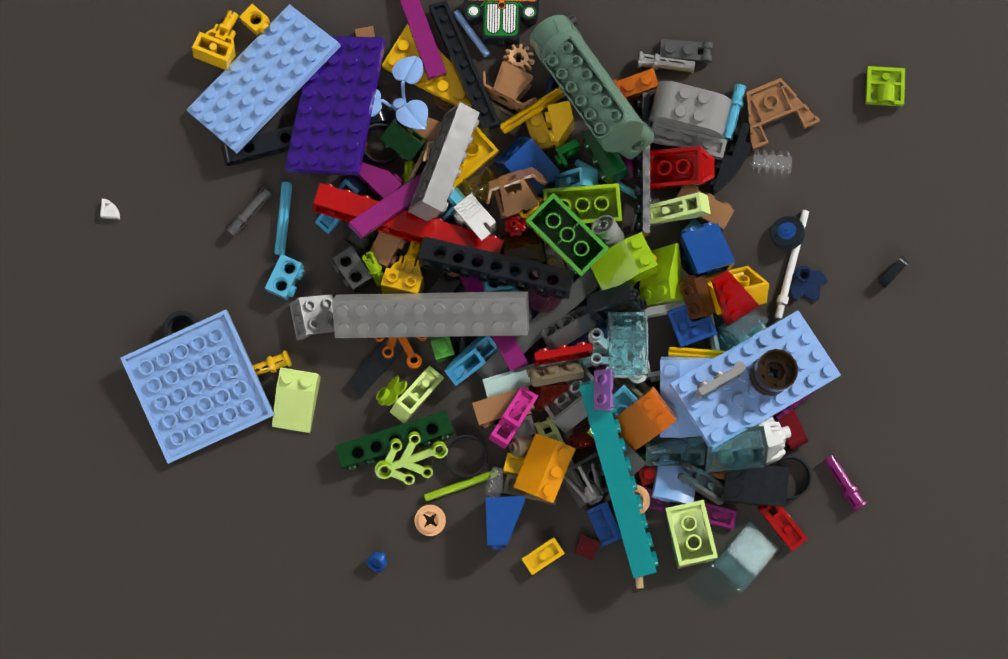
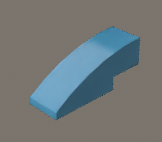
[444,336,498,386]

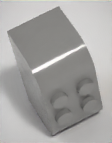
[648,81,732,139]

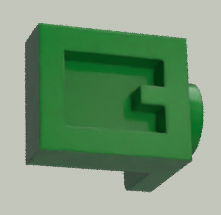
[554,139,579,169]

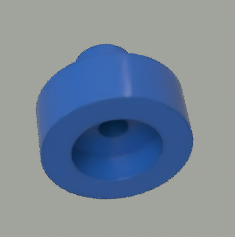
[367,552,387,572]

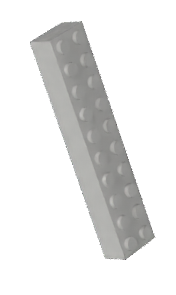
[332,291,530,338]

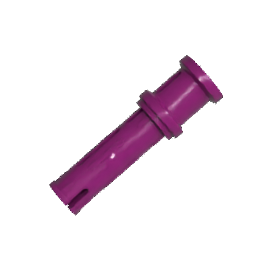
[823,454,867,512]

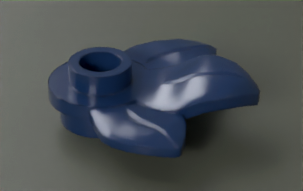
[791,266,828,301]

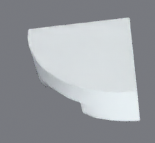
[100,199,120,220]

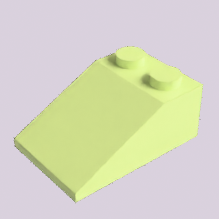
[272,367,321,433]
[665,500,718,569]

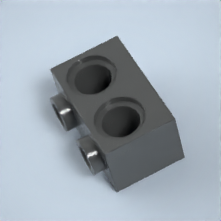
[332,246,374,293]

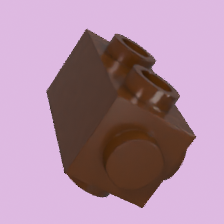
[679,274,716,320]

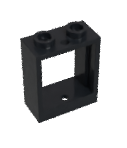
[586,283,647,329]

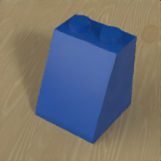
[494,137,560,196]
[679,222,735,277]
[485,496,525,550]

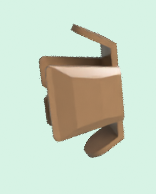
[481,61,538,112]
[486,167,547,217]

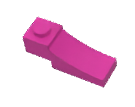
[489,386,538,449]

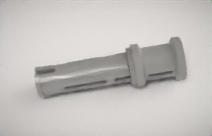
[637,51,695,73]

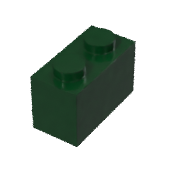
[380,118,427,162]

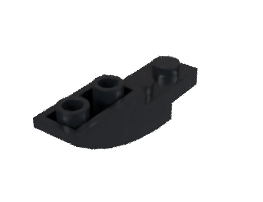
[709,122,752,195]

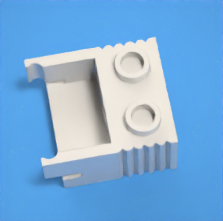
[453,193,496,241]

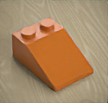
[614,386,678,451]

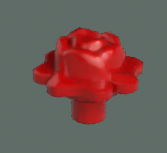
[504,215,526,237]

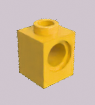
[240,4,270,37]

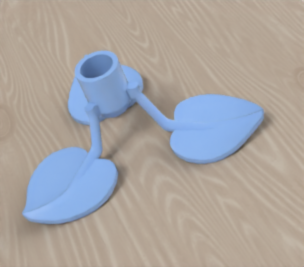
[371,56,428,130]

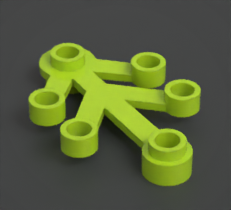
[374,432,448,485]

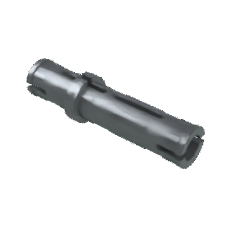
[225,187,272,238]

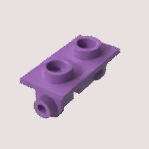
[594,369,614,412]

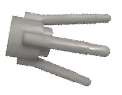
[564,463,604,505]

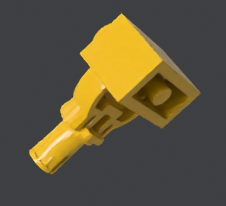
[192,10,239,70]
[381,242,424,294]

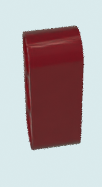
[773,406,808,450]

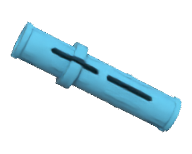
[722,84,746,141]

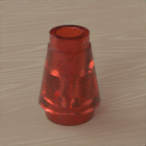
[569,432,595,451]

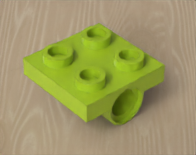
[865,66,905,107]

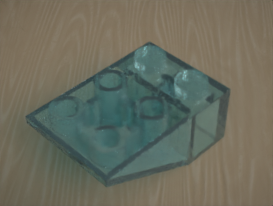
[717,309,769,349]
[606,312,648,375]

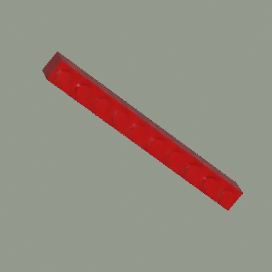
[312,183,504,268]

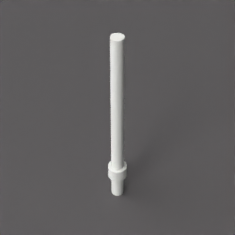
[774,210,809,320]

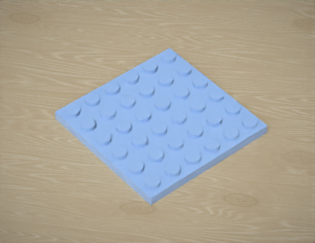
[120,310,275,464]

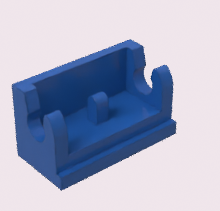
[586,502,622,547]

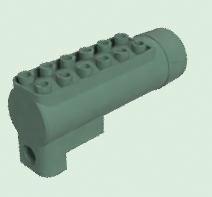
[530,15,654,159]

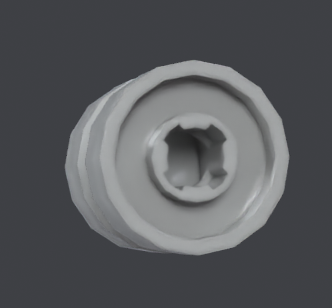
[591,215,626,248]

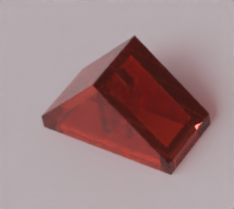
[532,381,570,411]

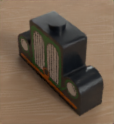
[464,0,539,47]

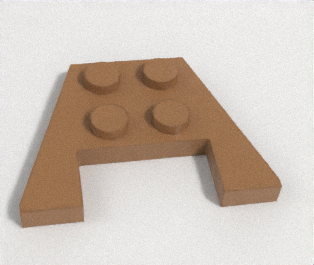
[745,78,820,151]

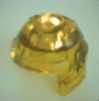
[462,167,497,202]

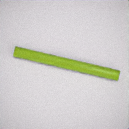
[424,469,499,502]

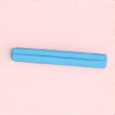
[274,182,292,256]

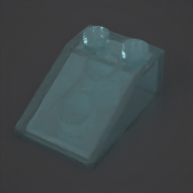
[705,426,768,473]
[711,522,779,592]

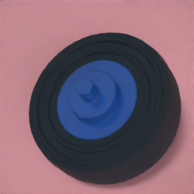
[770,216,805,250]

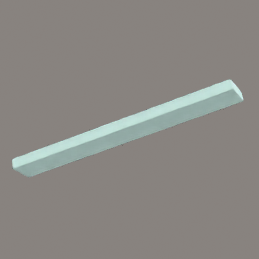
[482,336,633,398]

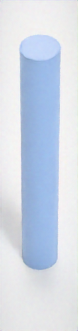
[452,9,491,58]

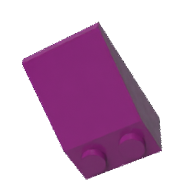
[354,162,403,201]

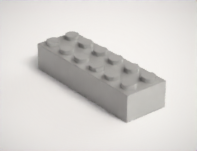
[408,102,480,222]

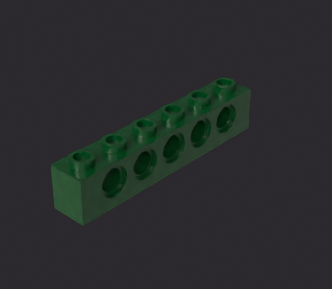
[335,410,454,471]

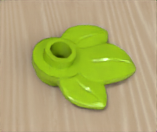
[376,375,407,406]

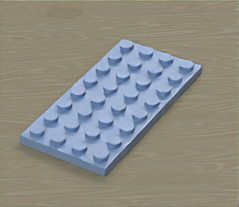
[187,4,341,154]
[669,311,841,452]

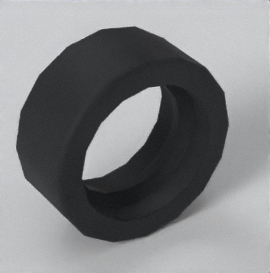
[163,311,199,337]

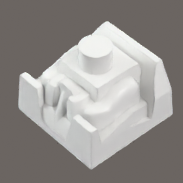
[751,417,791,465]

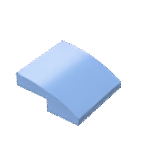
[652,460,695,505]

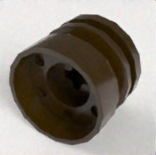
[749,349,798,396]

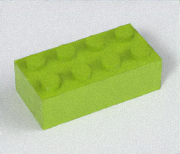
[543,183,622,228]

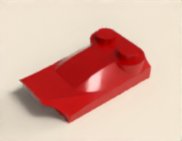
[650,146,715,191]

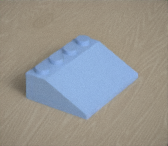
[660,357,716,438]

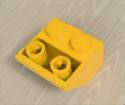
[545,101,574,149]

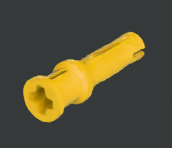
[252,350,292,376]

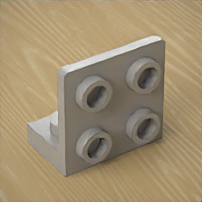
[289,294,334,340]

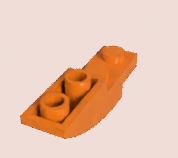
[613,68,658,100]

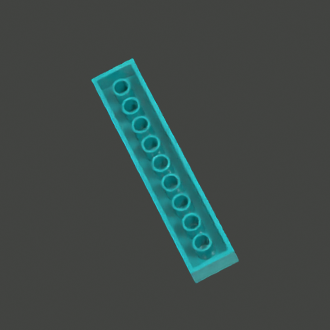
[579,380,659,578]

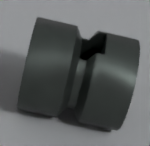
[345,230,378,252]

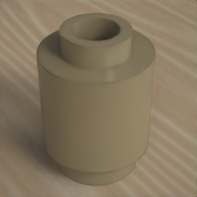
[509,435,534,457]

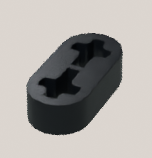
[878,256,909,288]

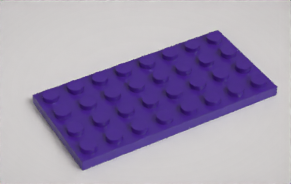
[285,36,386,175]

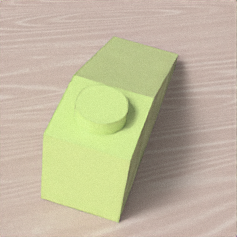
[650,192,711,224]
[390,365,444,424]

